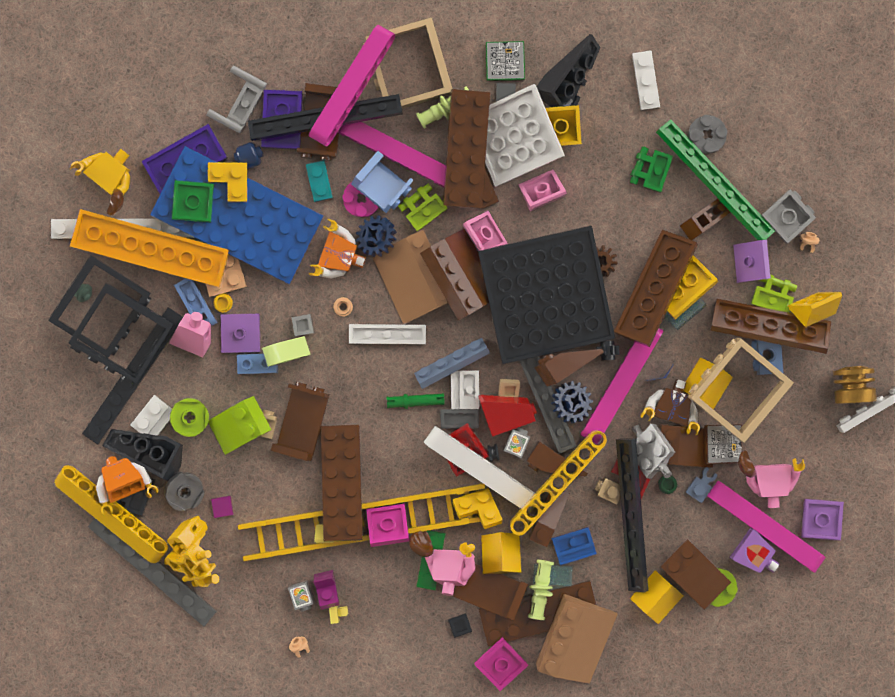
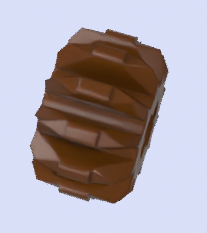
[596,245,618,277]

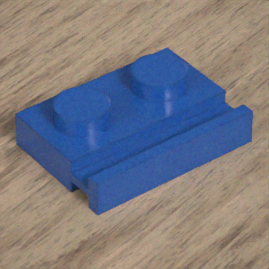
[552,527,597,565]

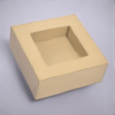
[498,379,520,397]

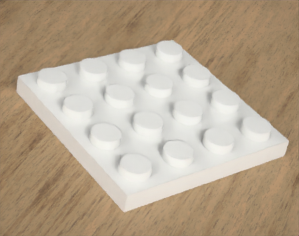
[485,84,565,187]

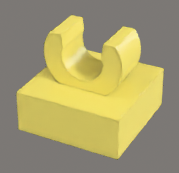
[329,606,348,624]

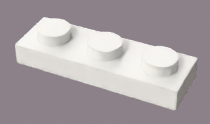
[632,51,660,111]

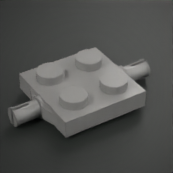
[632,424,675,479]

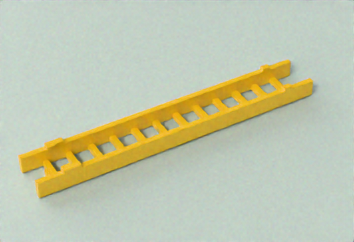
[238,483,485,561]

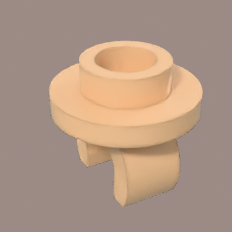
[800,232,820,253]
[289,636,310,658]

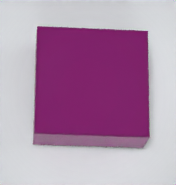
[211,496,234,518]

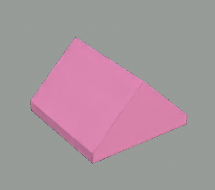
[518,170,567,211]
[463,211,508,251]

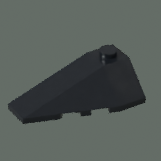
[536,34,601,107]
[102,429,183,481]

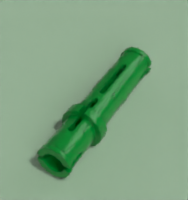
[386,393,445,409]

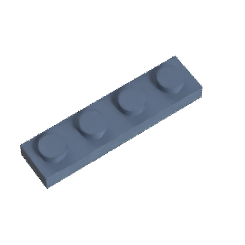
[414,338,490,389]

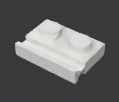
[451,371,479,409]
[131,395,172,436]

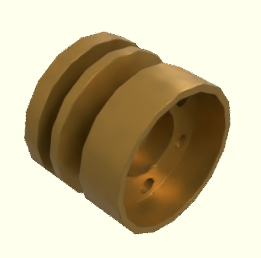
[833,366,877,403]

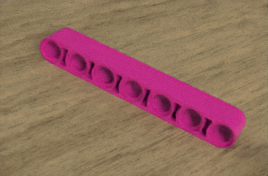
[309,25,395,146]
[338,122,446,188]
[580,328,663,445]
[707,481,826,573]

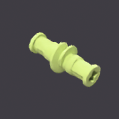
[416,86,469,129]
[528,559,554,620]

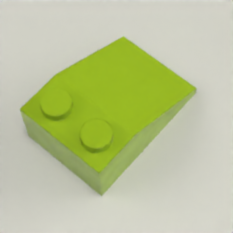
[208,396,271,455]

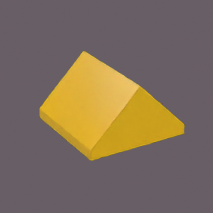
[545,105,582,146]
[788,292,842,327]
[684,357,733,409]
[481,532,521,574]
[630,570,684,624]

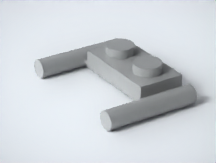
[206,65,267,134]

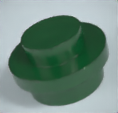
[658,475,677,494]

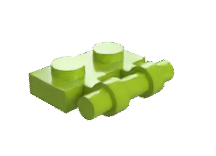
[398,183,448,232]
[751,274,797,313]

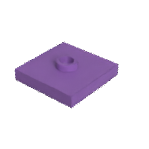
[733,240,771,283]
[221,314,260,353]
[801,499,844,540]

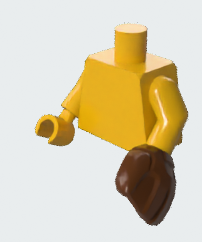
[70,149,130,215]

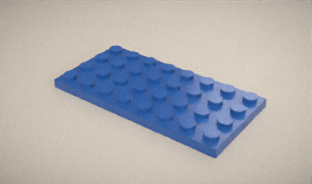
[150,146,323,284]

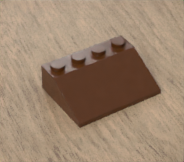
[420,228,489,320]

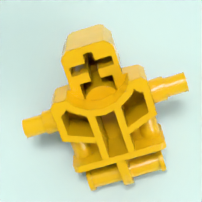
[164,516,219,588]

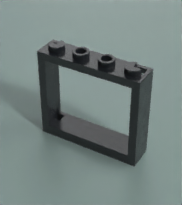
[48,255,151,358]
[68,283,173,384]

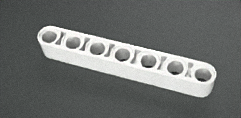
[424,426,541,514]

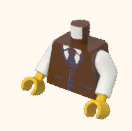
[640,379,700,435]

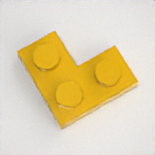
[208,162,247,202]
[452,488,503,529]

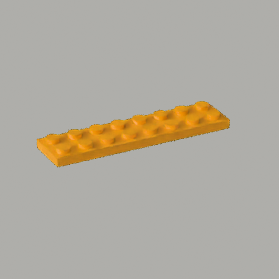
[70,209,229,287]

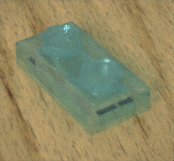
[665,298,706,331]
[533,563,573,586]

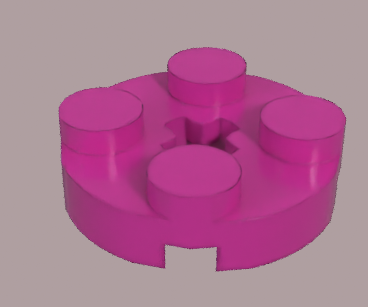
[343,182,379,217]

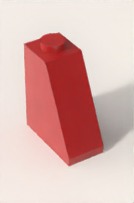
[478,395,537,437]

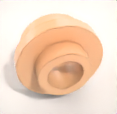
[334,297,353,317]

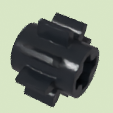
[596,341,620,361]

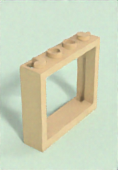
[363,18,452,109]
[688,337,794,443]

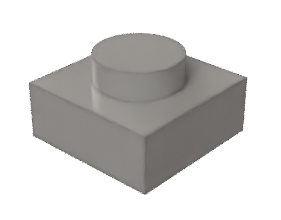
[291,314,314,337]

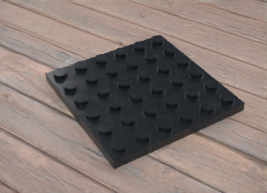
[478,225,615,364]

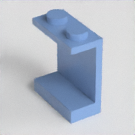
[351,151,413,213]

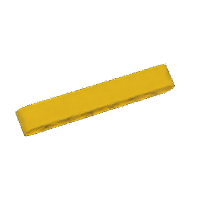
[510,430,607,535]
[54,465,168,563]

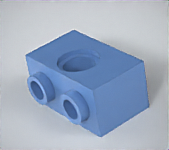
[751,339,783,375]
[237,354,278,374]

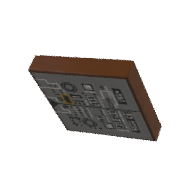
[704,424,742,464]

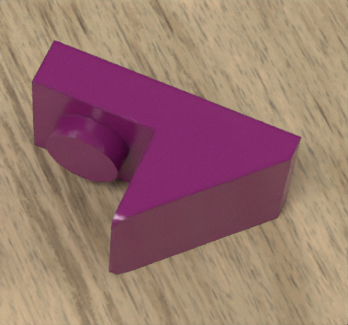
[313,570,340,610]

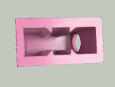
[169,312,211,358]

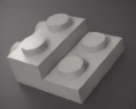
[762,189,816,244]

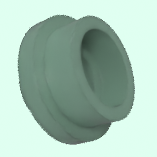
[74,284,92,302]

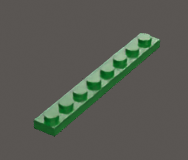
[656,119,776,241]

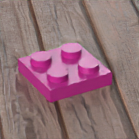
[366,504,409,547]
[474,637,529,691]

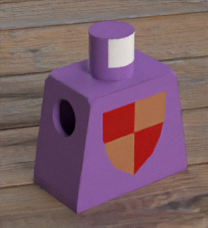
[730,528,779,573]

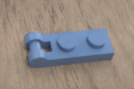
[174,278,218,326]

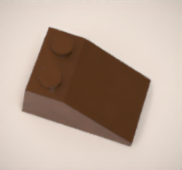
[534,349,604,387]
[659,424,713,468]
[661,539,731,610]

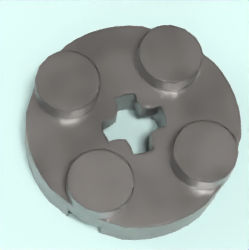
[688,115,727,154]
[164,472,204,511]

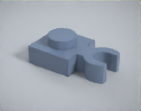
[685,467,717,503]

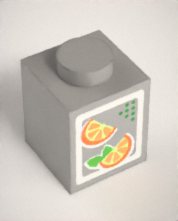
[503,427,530,458]
[288,580,315,612]

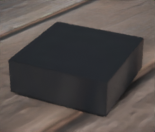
[448,613,472,638]

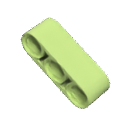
[262,336,311,367]

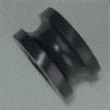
[487,443,500,462]

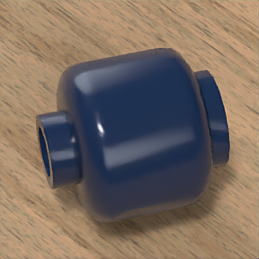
[234,142,264,170]

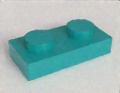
[306,160,333,202]

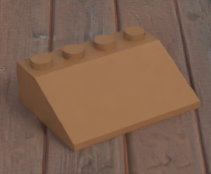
[373,230,449,324]
[536,594,618,684]

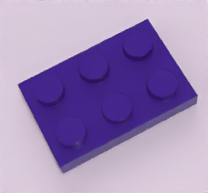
[261,90,303,149]

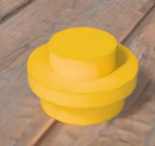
[213,293,233,313]

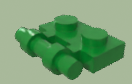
[630,146,673,193]

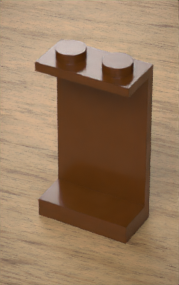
[297,83,340,161]
[271,381,330,461]
[453,564,528,621]

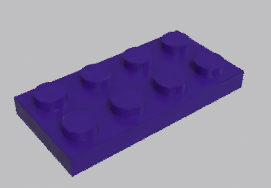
[142,124,228,194]

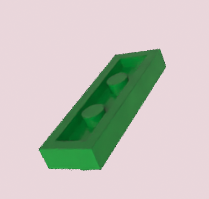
[416,530,445,590]

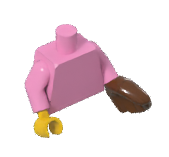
[738,450,805,508]
[409,531,475,596]

